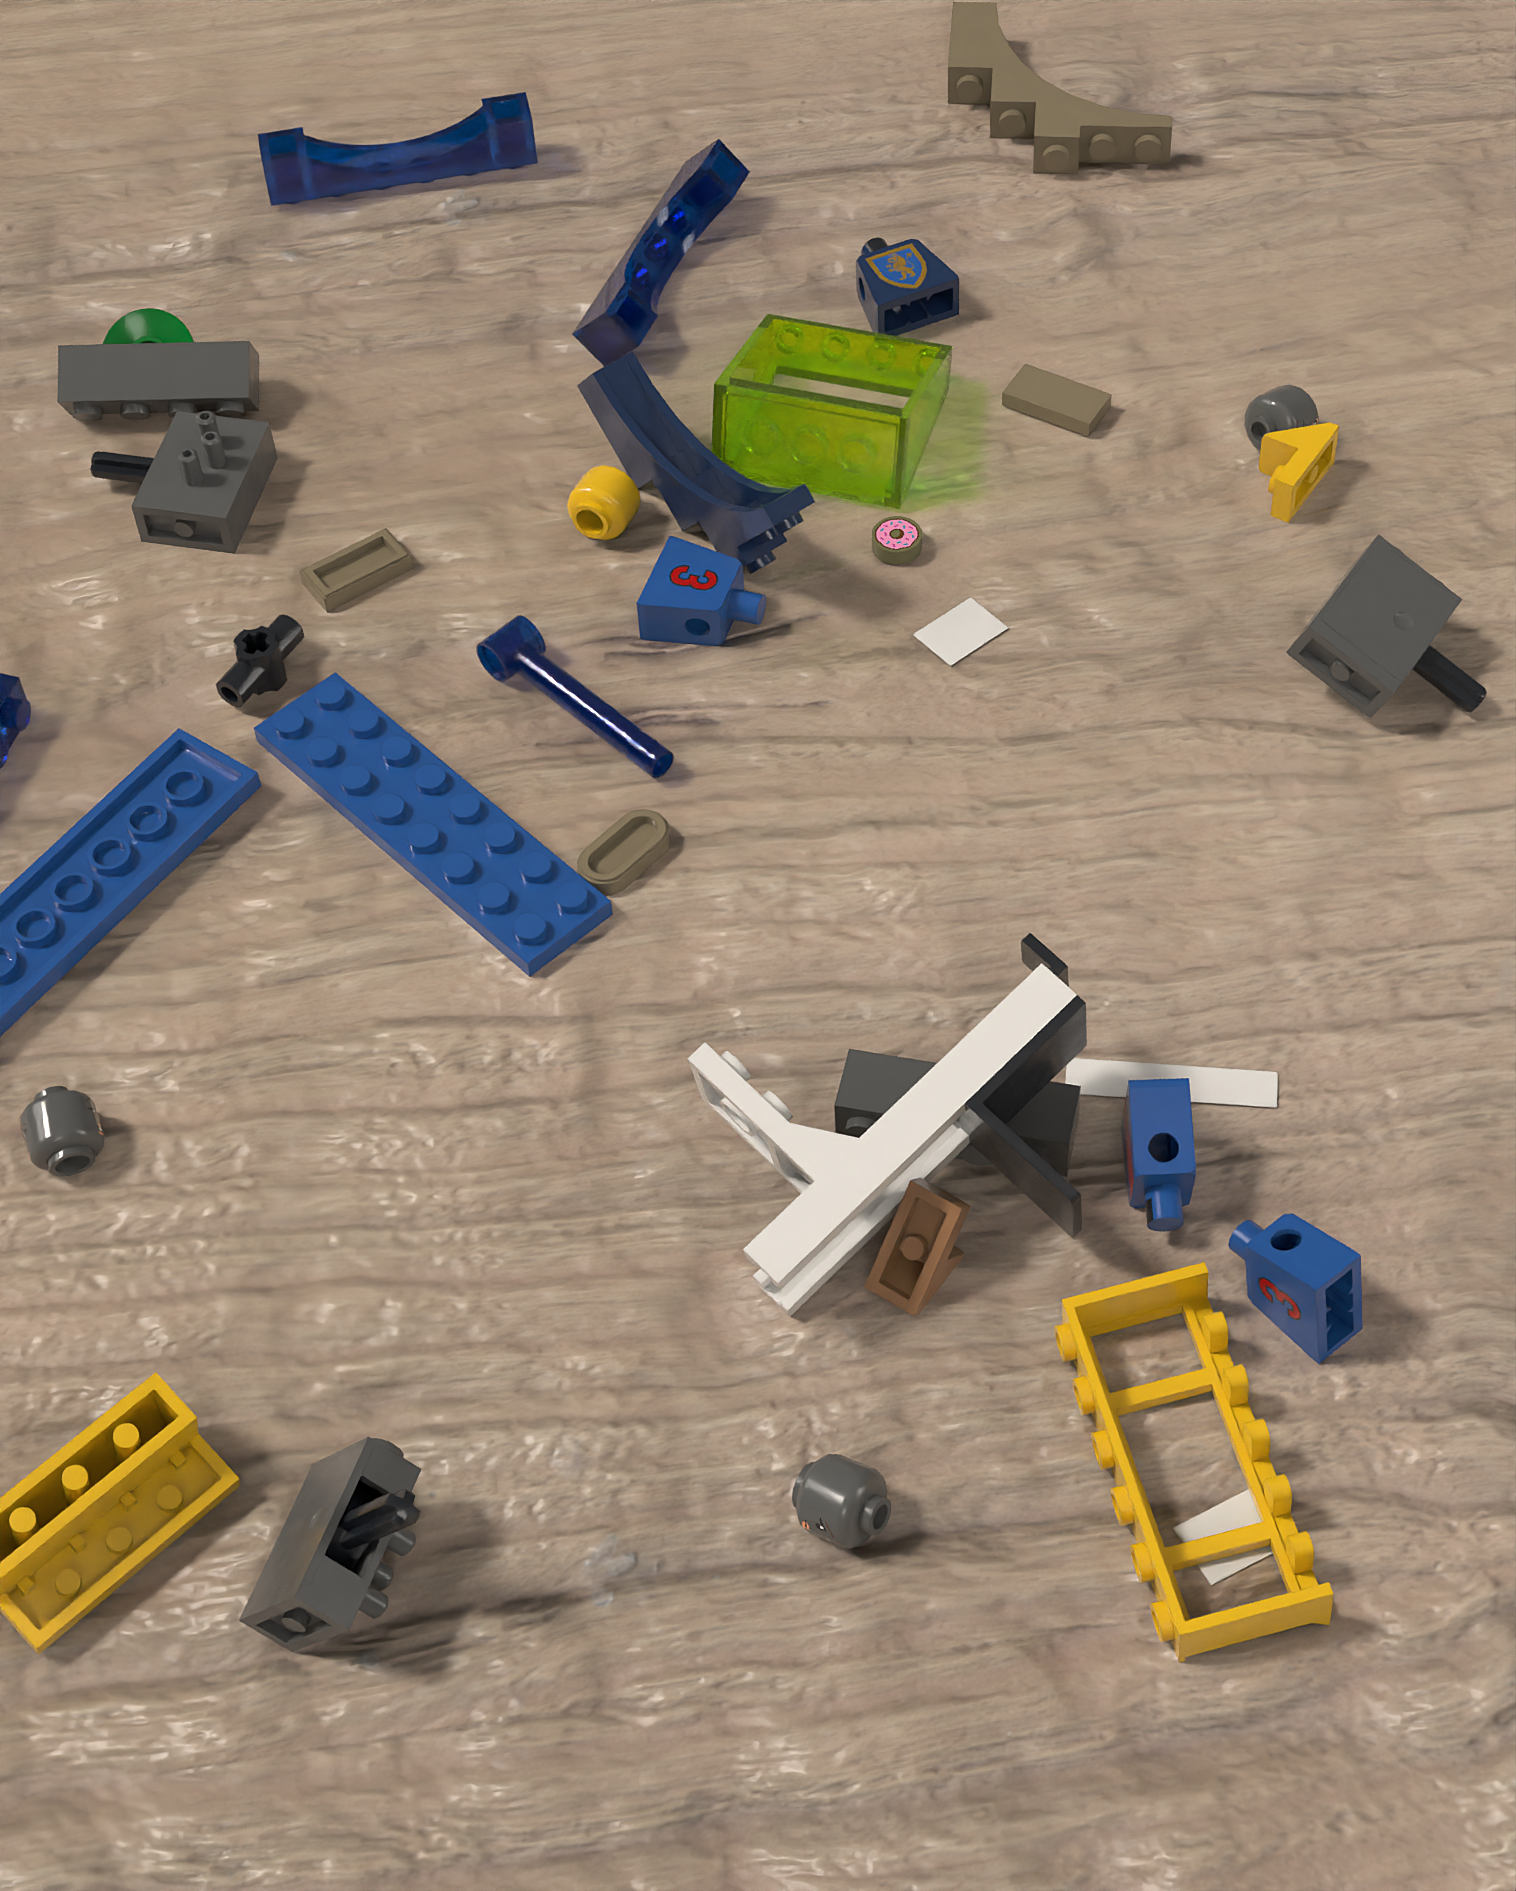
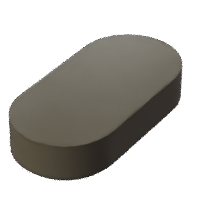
[577,809,670,896]

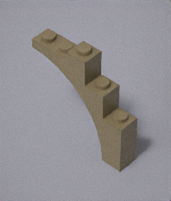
[948,2,1172,174]

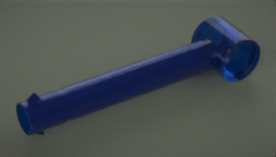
[476,615,674,779]

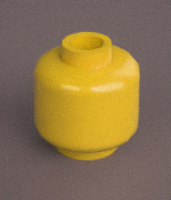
[567,465,641,540]

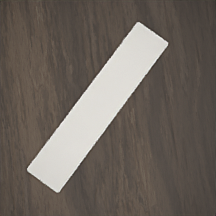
[1065,1058,1278,1108]

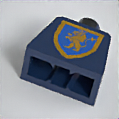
[856,237,959,342]

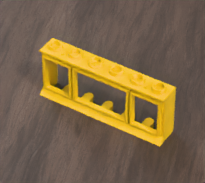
[1054,1262,1334,1663]

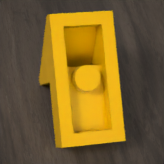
[1258,422,1339,523]

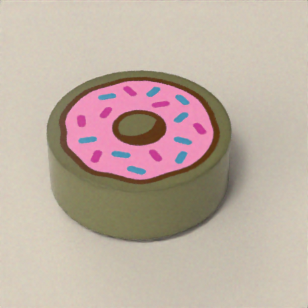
[872,516,922,565]

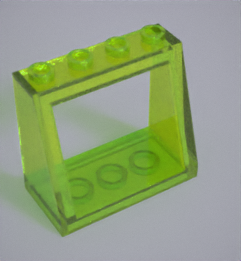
[711,313,953,509]

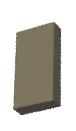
[1002,364,1112,437]
[299,528,414,612]

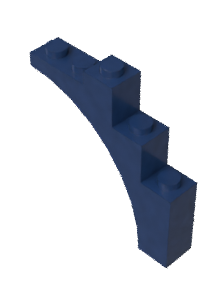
[577,351,815,574]

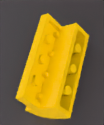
[0,1372,240,1655]

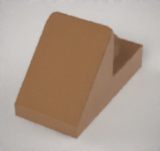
[864,1177,971,1316]

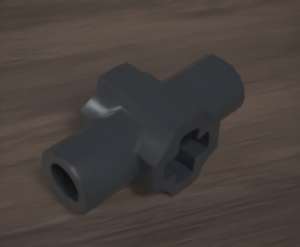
[216,614,304,707]

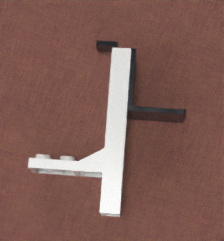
[687,933,1087,1317]

